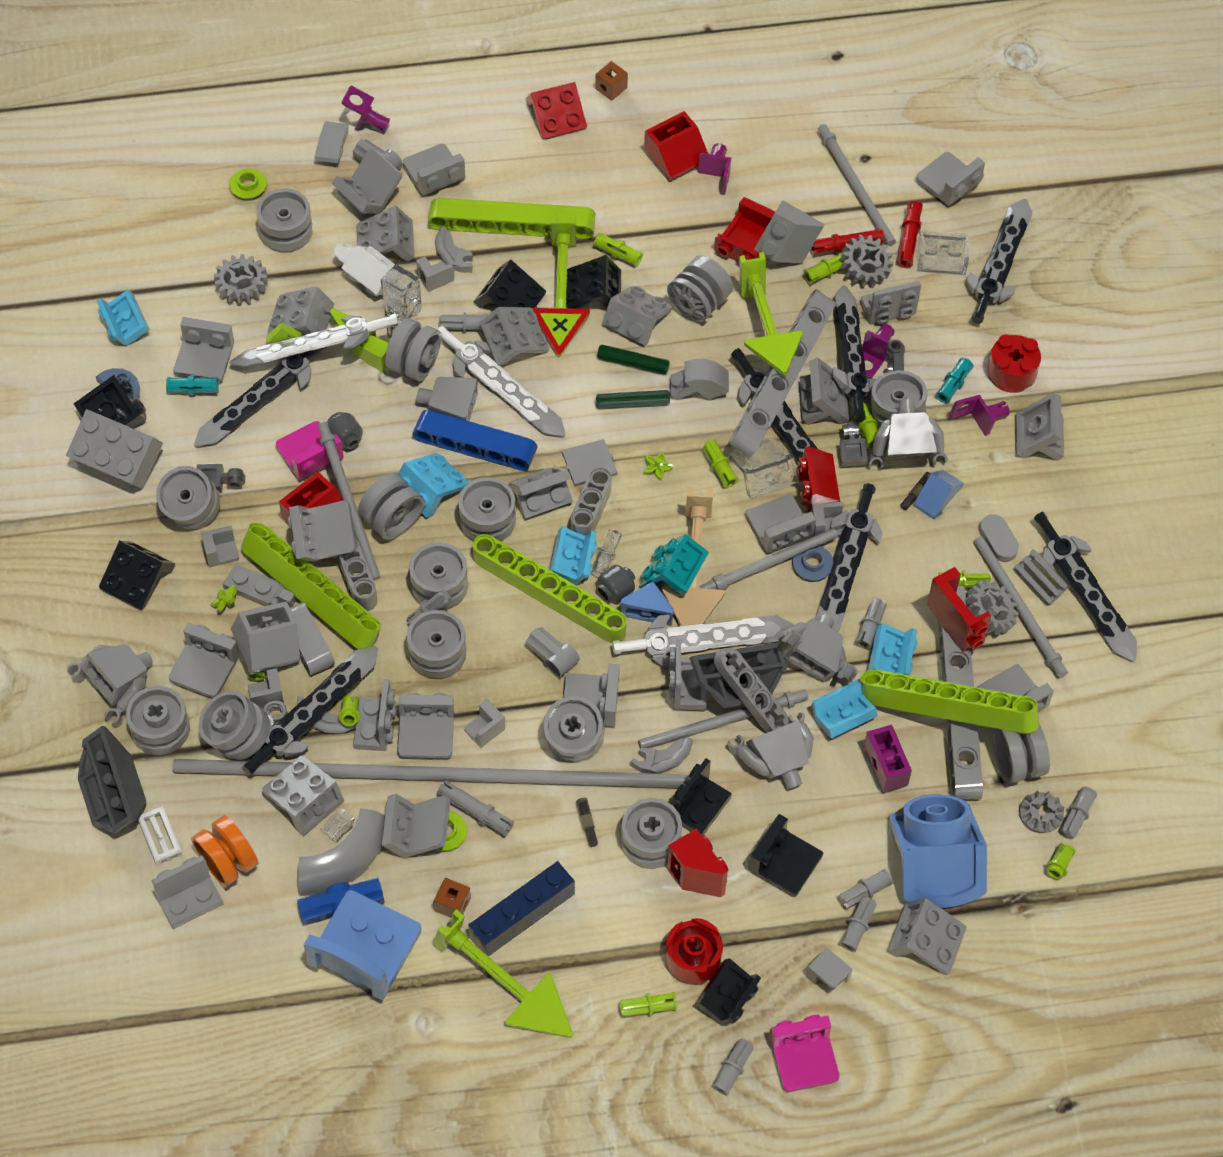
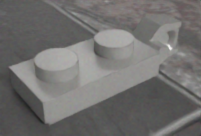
[223,564,296,607]

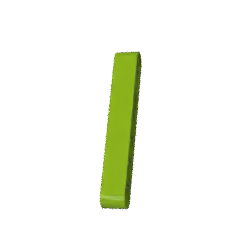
[428,198,596,239]
[241,522,381,649]
[473,534,626,644]
[860,670,1039,734]

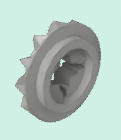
[1020,790,1064,832]

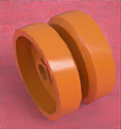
[191,815,259,888]

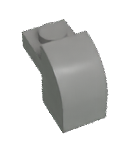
[670,359,729,400]

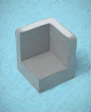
[416,257,455,292]
[811,502,844,537]
[201,526,239,567]
[248,668,284,708]
[464,699,505,748]
[806,947,853,990]

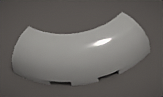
[298,808,385,896]

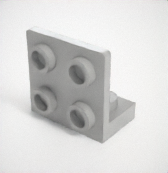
[357,206,415,262]
[860,281,921,325]
[479,307,550,365]
[173,317,234,382]
[746,494,816,554]
[564,664,620,727]
[976,664,1053,712]
[354,679,397,751]
[262,755,344,836]
[152,855,224,929]
[888,898,966,975]

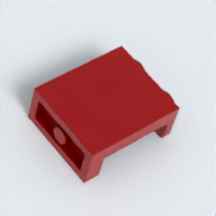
[714,197,776,263]
[927,567,991,652]

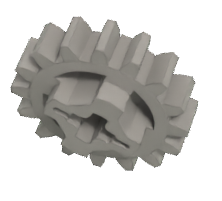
[840,235,894,287]
[214,254,268,304]
[965,579,1019,635]

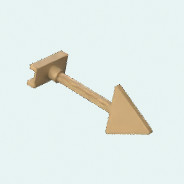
[662,486,725,626]

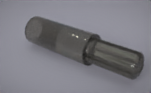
[900,472,931,510]
[576,798,598,847]

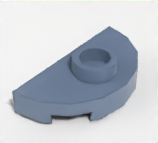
[95,368,140,400]

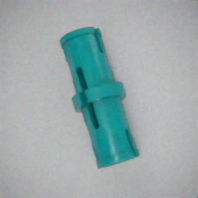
[935,357,973,404]
[166,375,219,395]

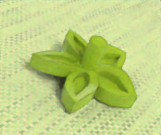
[644,452,673,481]
[210,585,237,612]

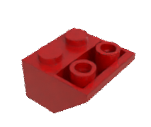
[644,111,708,180]
[797,447,840,513]
[279,471,343,524]
[667,829,729,897]

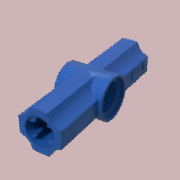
[297,878,385,924]

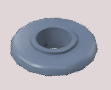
[793,546,834,581]

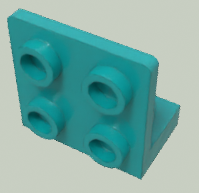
[639,534,709,595]

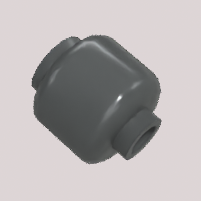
[327,412,363,450]
[596,565,635,603]

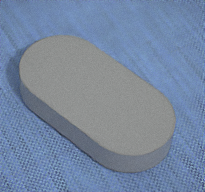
[980,514,1019,561]

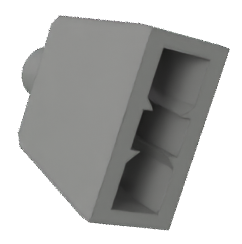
[416,377,478,421]

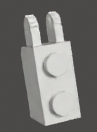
[333,244,403,297]

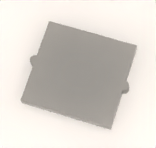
[562,439,617,487]

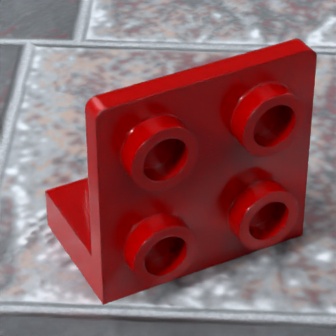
[526,82,587,139]

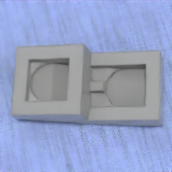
[315,121,348,163]

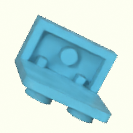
[398,453,469,518]

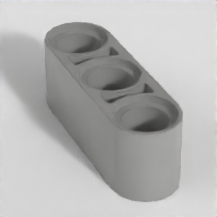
[571,467,612,536]
[337,539,378,611]
[290,602,335,675]

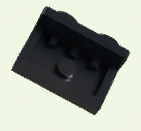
[695,958,761,1025]

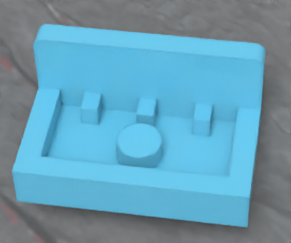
[97,290,150,346]
[550,526,597,585]
[869,623,917,675]
[812,680,878,738]

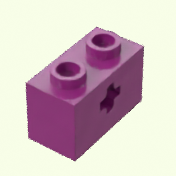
[864,724,912,793]

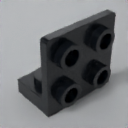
[566,255,621,309]
[473,259,546,308]
[99,540,175,609]
[674,758,732,836]
[748,814,823,896]

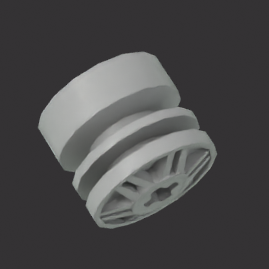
[667,255,733,322]

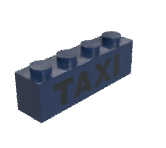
[468,861,575,957]

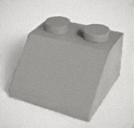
[754,200,825,264]

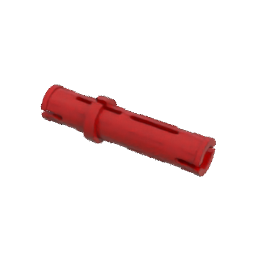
[897,201,923,268]
[811,228,885,255]

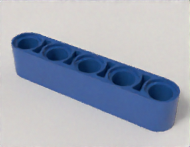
[412,410,538,471]

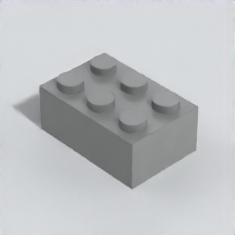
[66,409,163,489]

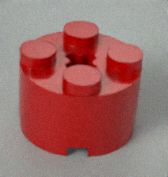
[987,334,1041,393]
[666,918,723,985]

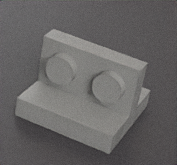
[800,357,849,425]
[1017,393,1064,461]
[508,466,573,518]

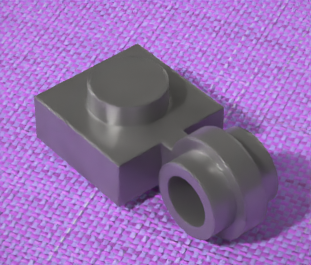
[886,339,905,372]
[839,421,868,467]
[196,464,246,491]

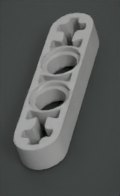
[714,648,789,733]

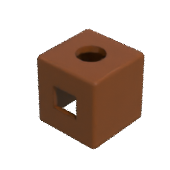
[595,61,628,100]
[434,878,471,917]

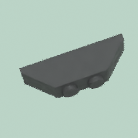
[690,642,788,708]
[78,726,146,833]

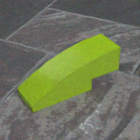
[330,308,389,372]

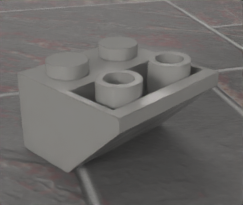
[231,601,300,674]

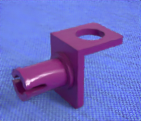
[341,86,390,132]
[698,143,732,193]
[862,324,895,379]
[949,395,1010,436]

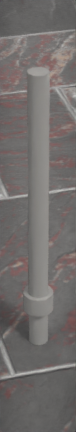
[699,528,838,590]

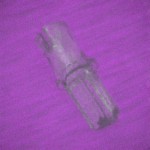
[590,529,622,578]

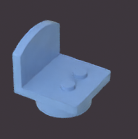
[890,794,987,908]
[304,890,422,1001]

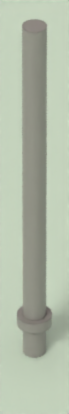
[818,124,896,246]
[318,422,380,580]
[974,536,1068,678]
[639,689,808,748]

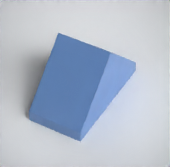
[913,470,964,520]
[620,582,673,626]

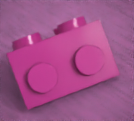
[276,421,344,481]
[770,1015,840,1092]

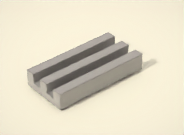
[1015,549,1070,605]

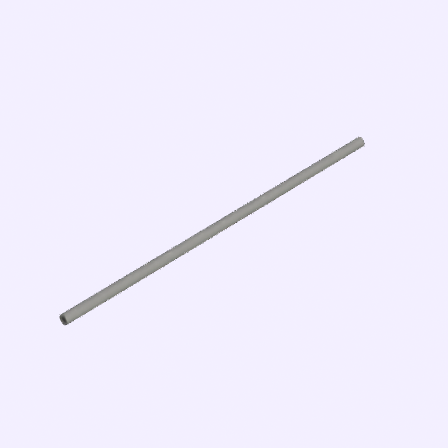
[173,759,690,788]

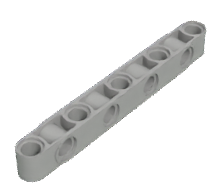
[728,289,836,458]
[938,586,983,799]

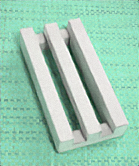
[137,806,183,866]

